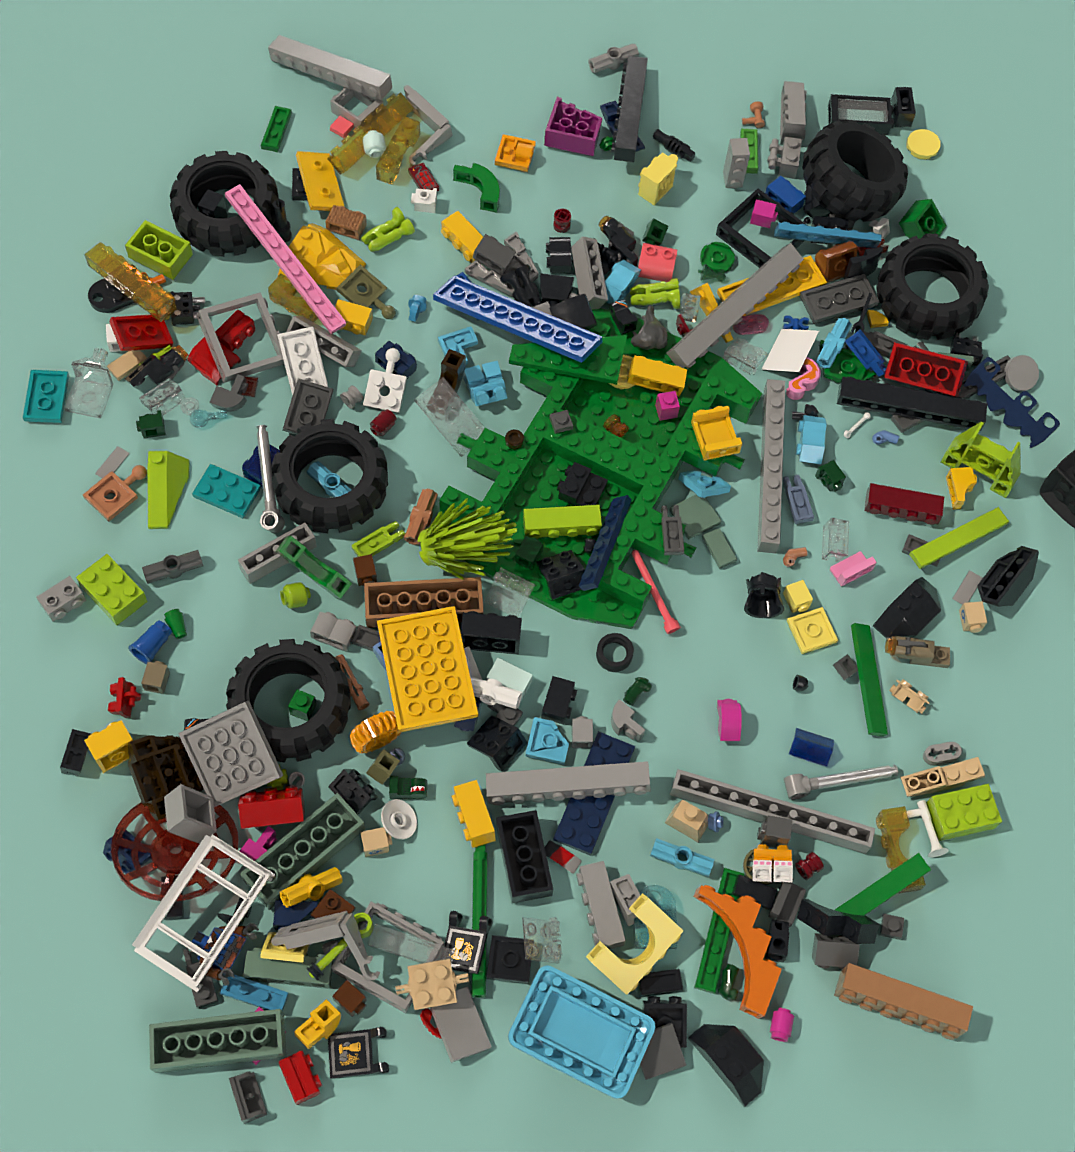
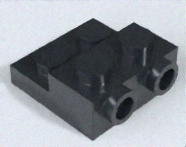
[557,462,608,506]
[642,996,687,1048]

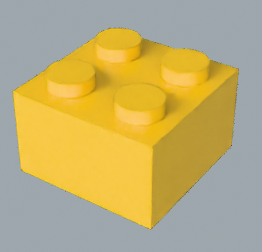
[84,720,133,773]

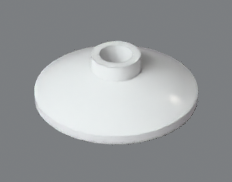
[381,799,417,840]

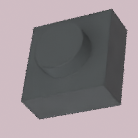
[549,410,573,434]
[833,654,858,681]
[880,914,904,940]

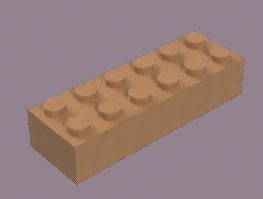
[364,577,484,628]
[834,963,973,1040]

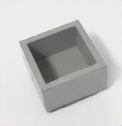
[164,784,217,844]

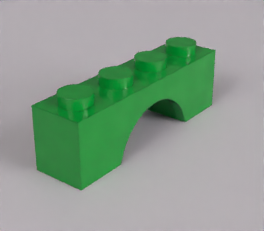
[275,536,352,599]

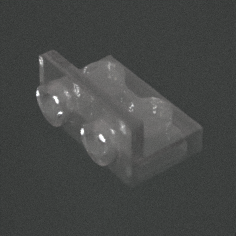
[139,378,186,415]

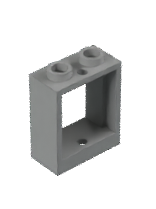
[330,87,384,133]

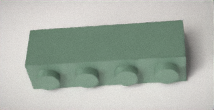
[243,948,333,989]

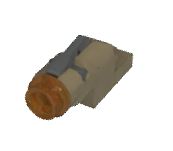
[885,636,950,668]

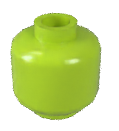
[280,582,311,609]

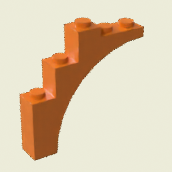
[693,885,782,1019]

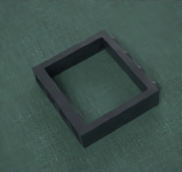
[716,188,808,268]

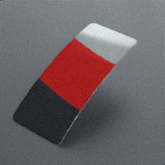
[545,840,581,874]

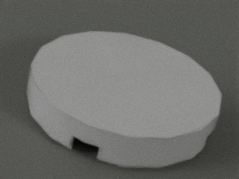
[1005,355,1039,391]

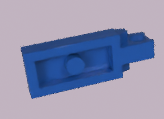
[845,329,887,377]

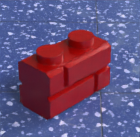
[215,309,255,352]
[278,1050,322,1105]

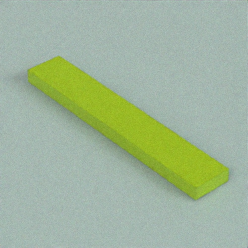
[909,507,1009,569]

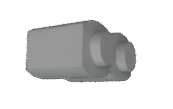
[310,612,356,651]

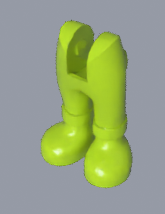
[361,207,415,252]
[629,278,680,309]

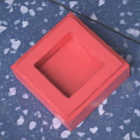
[330,116,354,138]

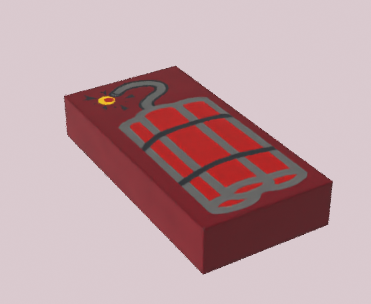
[408,162,439,191]

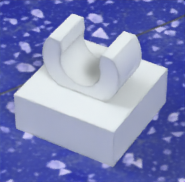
[869,217,890,241]

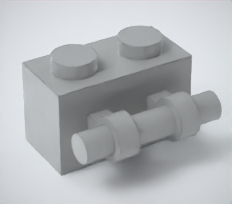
[767,137,802,179]

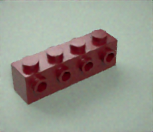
[864,483,945,525]

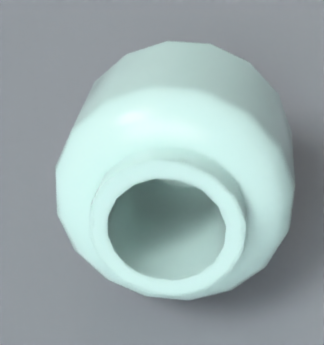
[362,130,386,158]

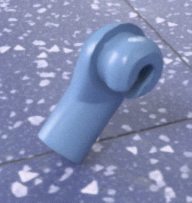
[872,430,900,445]

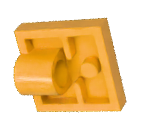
[495,134,536,172]

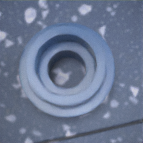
[708,812,724,832]

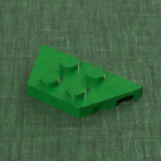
[819,340,886,383]

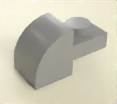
[611,699,645,742]

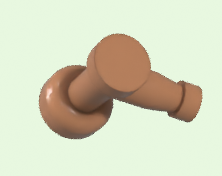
[742,101,765,128]

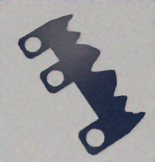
[964,357,1060,448]

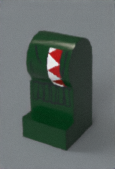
[389,776,428,800]

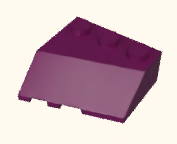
[544,96,603,156]

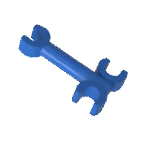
[783,315,809,330]

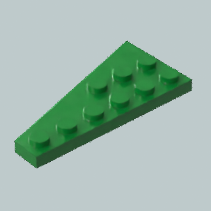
[509,335,627,385]

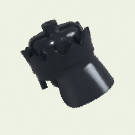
[744,572,784,618]

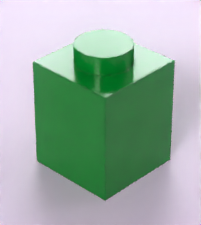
[288,689,317,721]

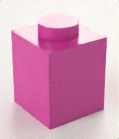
[750,199,778,229]
[655,391,680,421]

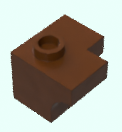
[311,889,356,919]

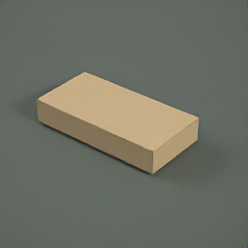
[107,350,147,381]

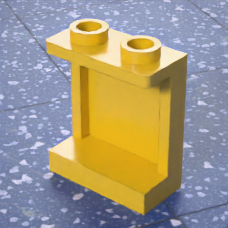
[691,406,742,460]

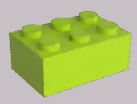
[125,220,193,280]
[76,554,148,626]
[926,784,1002,841]

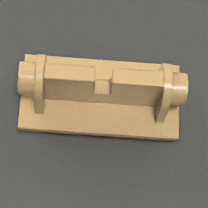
[889,679,930,714]

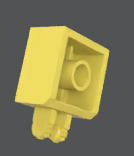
[638,152,678,205]

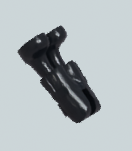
[500,264,543,307]

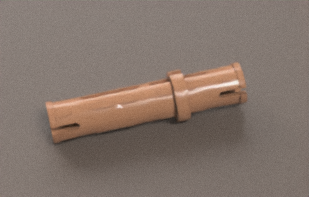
[335,654,370,710]

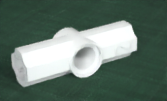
[470,676,522,709]

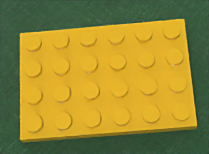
[377,606,478,733]

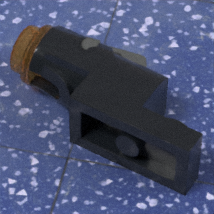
[599,216,638,267]
[125,345,189,387]

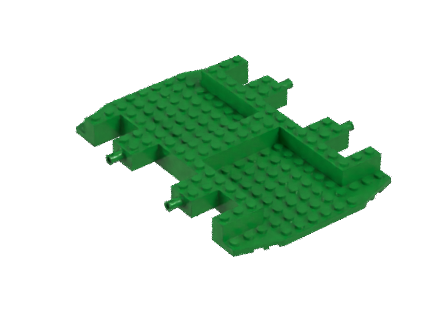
[431,308,762,629]

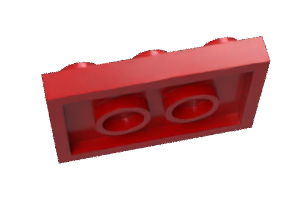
[109,314,174,351]

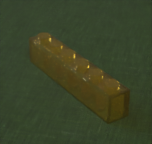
[327,92,414,175]
[84,242,177,322]

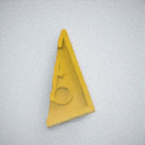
[690,283,734,343]

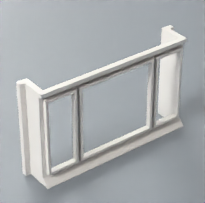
[132,834,275,992]

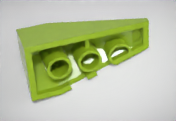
[147,451,190,529]

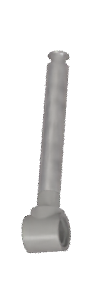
[256,425,285,533]
[784,764,898,800]

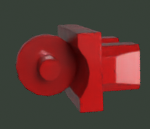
[108,677,142,718]

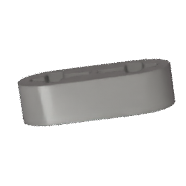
[923,742,962,765]

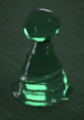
[698,264,726,282]

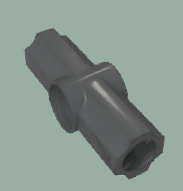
[142,550,203,584]

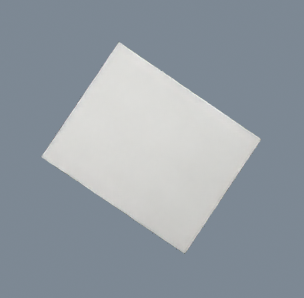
[761,329,819,372]

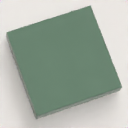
[669,495,721,540]

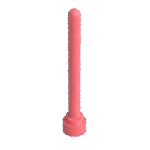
[631,550,681,634]

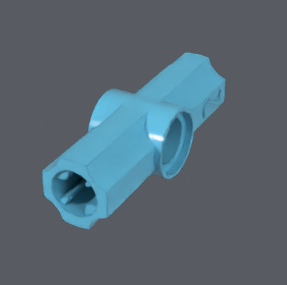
[816,318,852,369]
[307,461,351,497]
[650,838,715,877]

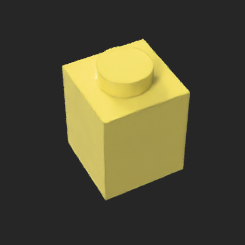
[783,580,813,613]

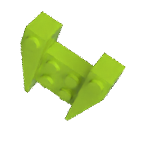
[941,422,1021,498]

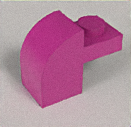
[717,699,742,741]

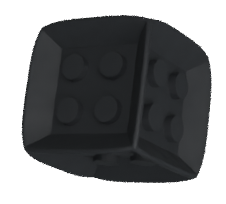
[1040,450,1075,528]

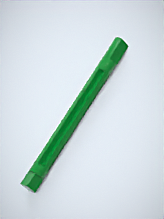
[471,844,488,997]

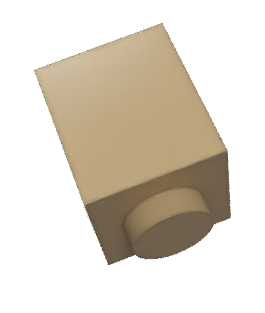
[959,601,987,633]
[360,827,392,857]

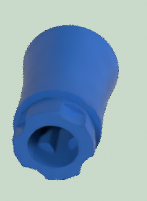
[128,620,172,664]

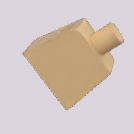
[665,800,708,842]

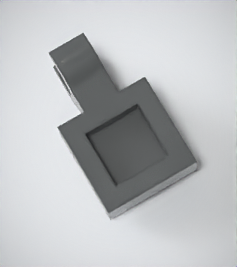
[487,703,523,726]

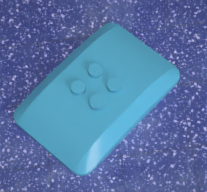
[508,966,655,1099]

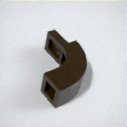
[426,349,466,417]

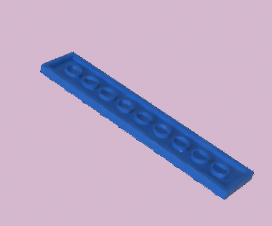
[433,275,602,363]

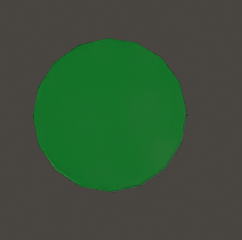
[700,242,735,274]

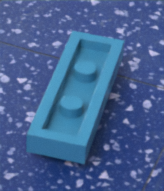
[220,975,289,1011]

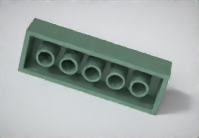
[240,793,365,910]
[149,1009,286,1073]

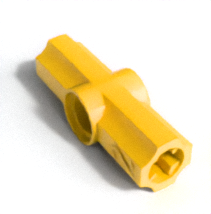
[280,867,342,908]

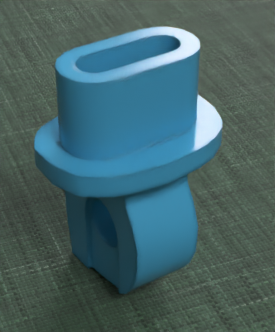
[408,295,427,322]

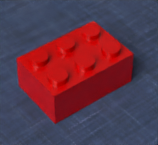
[238,785,305,829]

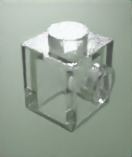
[679,293,701,322]

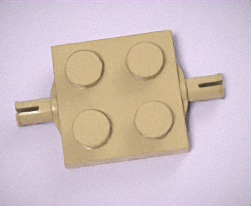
[395,958,469,1010]

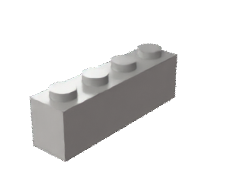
[571,236,608,309]
[286,316,362,367]
[238,523,317,584]
[576,861,626,949]

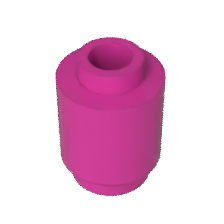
[770,1008,794,1042]

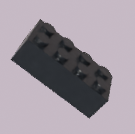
[496,810,554,904]

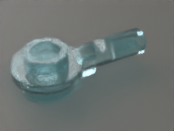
[190,410,227,428]

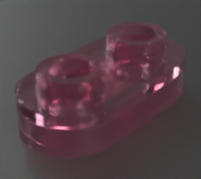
[733,314,769,335]

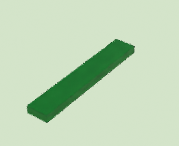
[851,623,888,737]
[835,853,931,915]
[694,868,744,994]

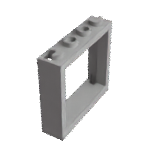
[197,292,284,383]
[331,901,444,1014]

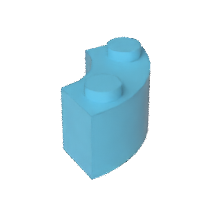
[605,260,641,303]
[796,415,827,464]

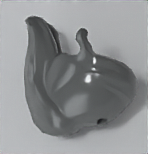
[631,305,668,350]

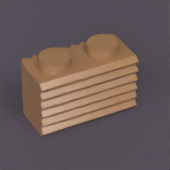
[325,205,367,240]

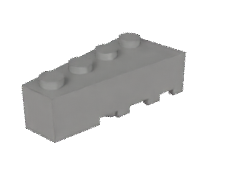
[780,81,807,145]

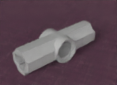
[588,43,639,73]

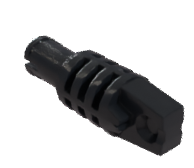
[653,129,695,162]

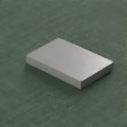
[430,987,492,1063]

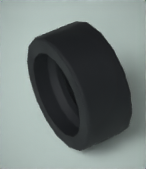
[596,633,634,672]

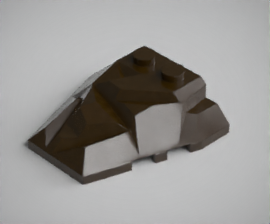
[128,735,204,821]

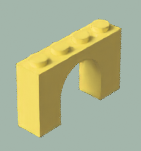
[586,893,683,995]

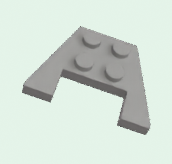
[465,232,539,297]

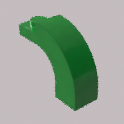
[453,163,500,213]

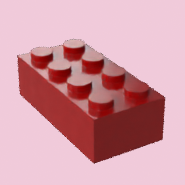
[884,342,968,397]

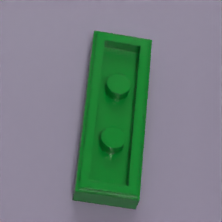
[261,106,292,152]

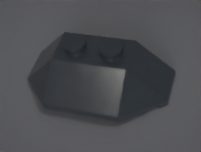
[977,546,1039,607]
[873,577,941,639]
[688,1024,764,1107]

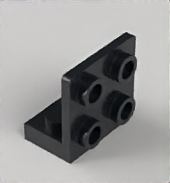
[536,550,585,600]
[467,715,527,772]

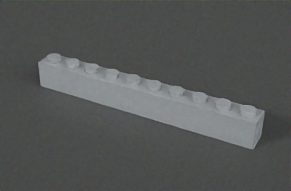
[667,243,804,369]
[757,379,785,554]
[670,769,875,854]

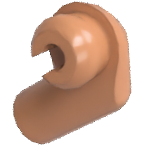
[783,547,807,567]

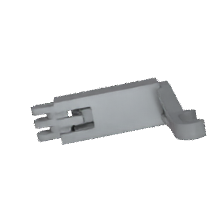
[404,85,453,167]
[271,911,380,980]

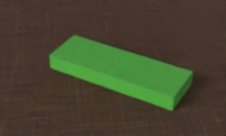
[740,128,758,174]

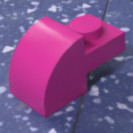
[239,826,277,861]

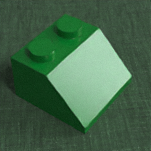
[899,199,947,239]

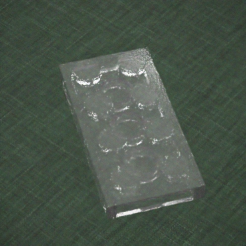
[414,378,485,457]

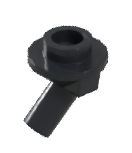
[792,404,819,420]

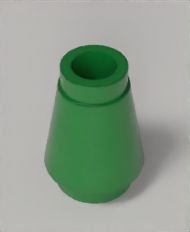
[164,609,187,639]

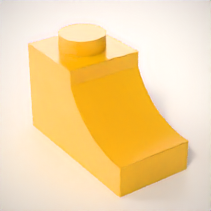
[946,467,977,510]

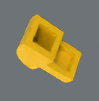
[294,999,341,1049]

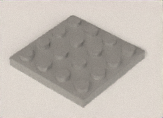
[178,700,283,807]

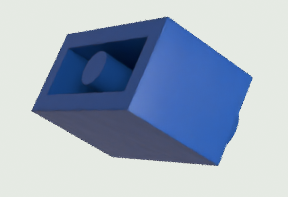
[765,176,806,214]

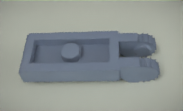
[783,474,814,524]

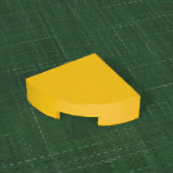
[866,310,889,328]

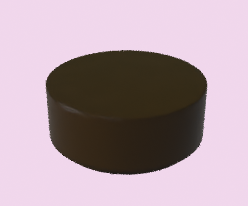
[505,429,524,449]

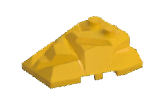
[278,223,366,290]

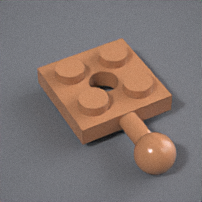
[83,465,147,522]

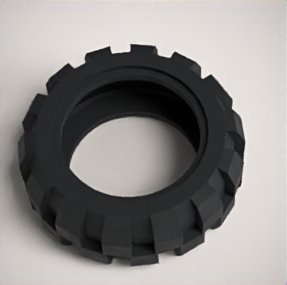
[170,151,279,257]
[876,234,989,340]
[271,419,388,534]
[226,639,351,763]

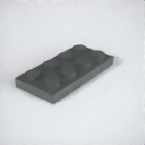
[800,274,879,324]

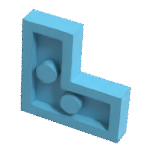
[438,326,478,365]

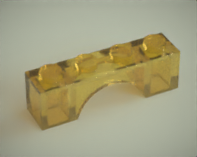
[376,116,420,185]
[876,806,926,894]

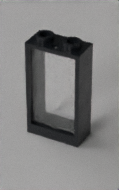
[828,94,894,135]

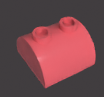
[638,243,678,282]

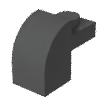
[209,374,248,412]

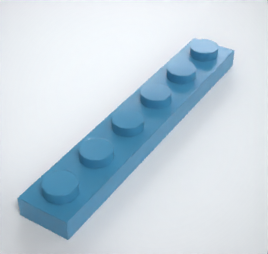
[774,222,881,248]

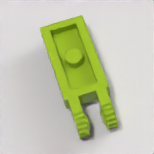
[351,521,406,557]

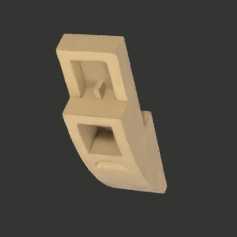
[901,757,985,797]

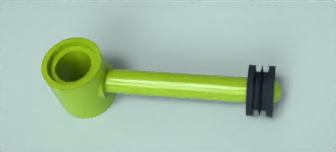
[306,912,374,981]

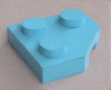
[678,470,731,498]
[525,717,569,765]

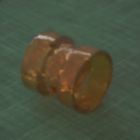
[603,414,629,438]

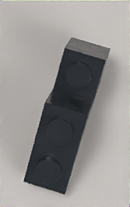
[797,899,880,944]

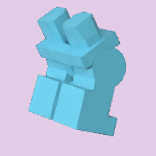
[463,360,507,406]

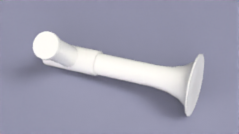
[901,800,949,857]

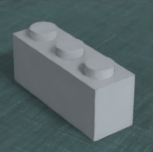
[723,138,750,188]

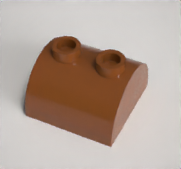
[815,241,858,283]

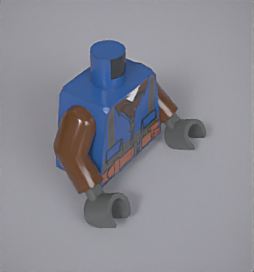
[191,923,259,986]

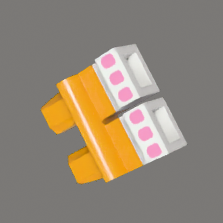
[753,844,793,882]

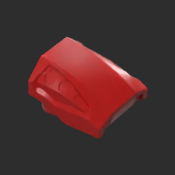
[188,337,241,385]

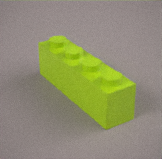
[523,505,602,539]

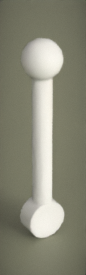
[844,412,871,438]

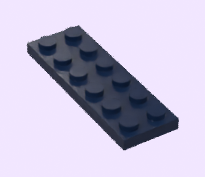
[553,731,635,856]

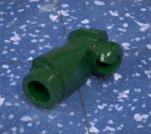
[623,677,652,706]
[718,964,739,1000]

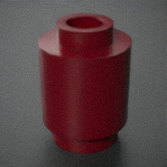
[370,409,397,436]

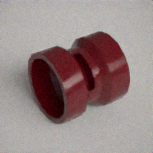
[553,208,571,233]
[795,852,824,880]

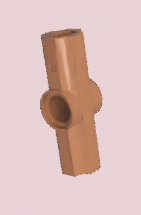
[404,488,438,545]

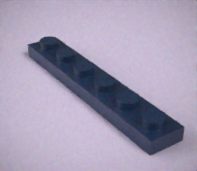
[579,495,632,591]

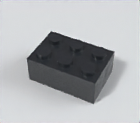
[461,611,522,655]

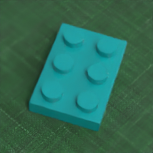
[23,370,69,423]
[192,464,261,518]

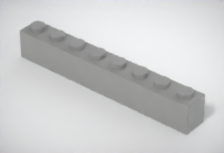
[268,35,393,100]
[486,761,651,805]

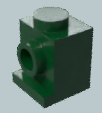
[642,218,668,246]
[136,410,166,439]
[815,460,846,492]

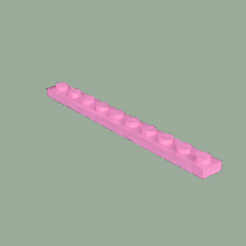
[225,184,346,334]

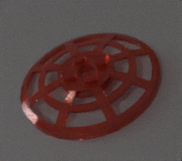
[111,802,239,902]

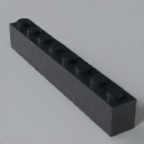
[611,56,648,163]
[837,377,988,431]

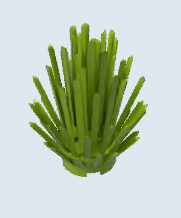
[418,498,517,580]

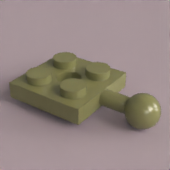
[336,264,396,319]

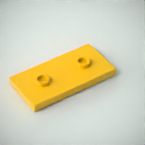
[296,151,344,211]

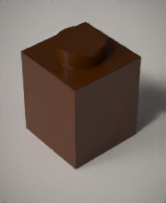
[353,554,377,586]
[332,980,367,1017]

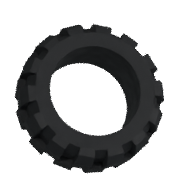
[802,120,908,222]

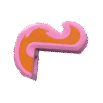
[786,357,821,400]

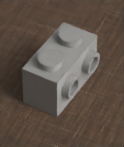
[36,576,86,622]

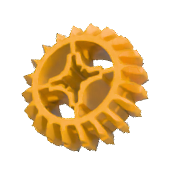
[349,711,401,753]

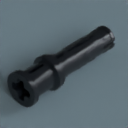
[273,199,292,242]

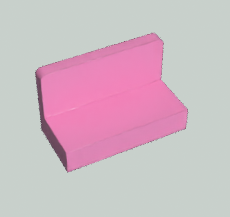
[830,552,877,587]

